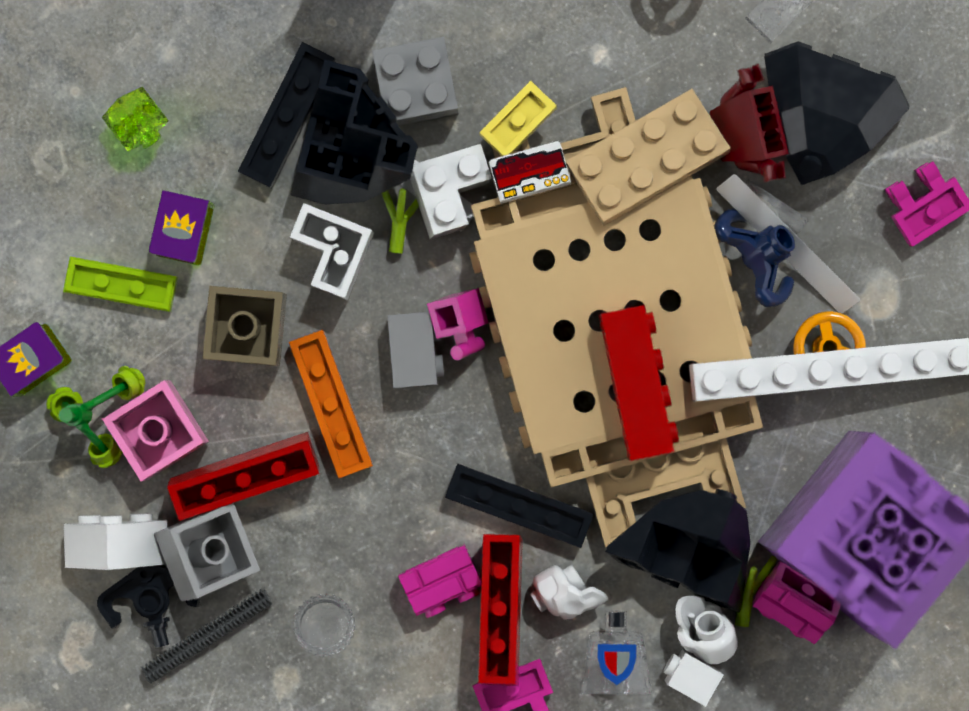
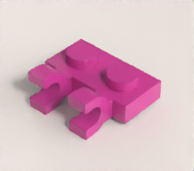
[884,161,969,247]
[472,658,553,711]

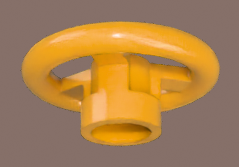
[793,311,866,354]

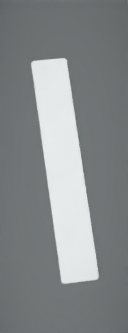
[716,174,860,313]

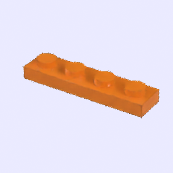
[289,330,373,478]

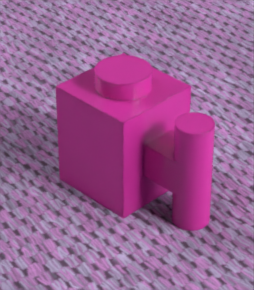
[427,288,489,360]

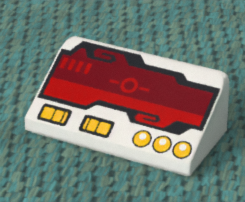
[489,141,571,204]

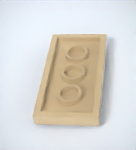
[566,89,731,226]

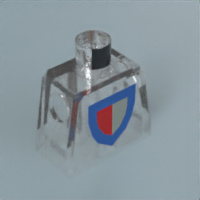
[580,610,652,695]

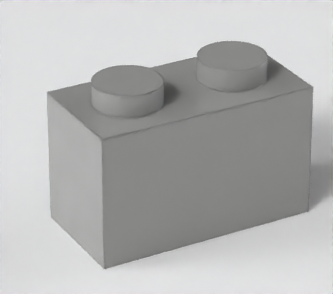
[387,312,444,388]

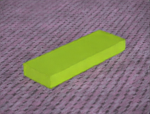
[63,256,178,312]

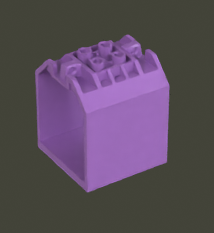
[758,431,969,650]

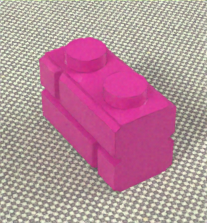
[398,543,482,618]
[752,561,841,644]

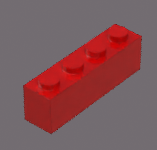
[599,305,679,461]
[167,432,319,521]
[478,534,523,686]

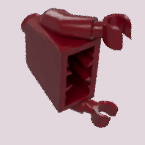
[709,64,789,182]

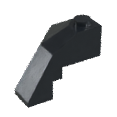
[764,41,910,185]
[290,60,418,205]
[605,489,751,613]

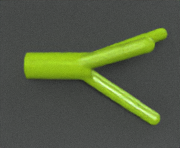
[381,188,419,253]
[735,556,777,627]

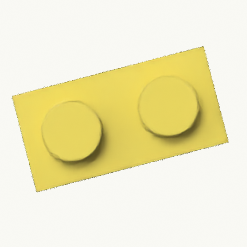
[479,81,557,156]

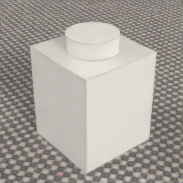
[663,649,724,707]

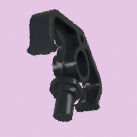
[97,566,200,648]

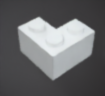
[410,144,492,240]
[290,203,374,300]
[64,513,167,570]

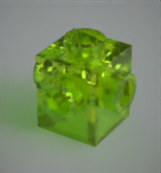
[102,86,169,152]

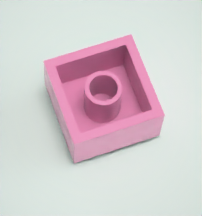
[102,380,209,482]

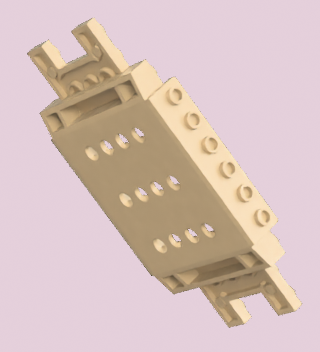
[469,87,763,547]

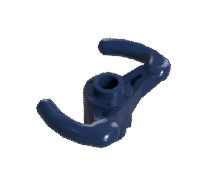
[714,208,795,307]

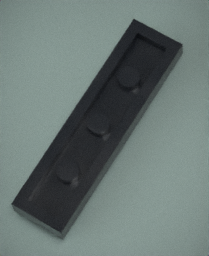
[238,42,335,189]
[445,463,594,548]

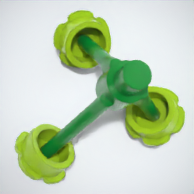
[46,366,145,468]

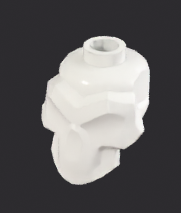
[530,564,608,620]
[676,596,738,664]

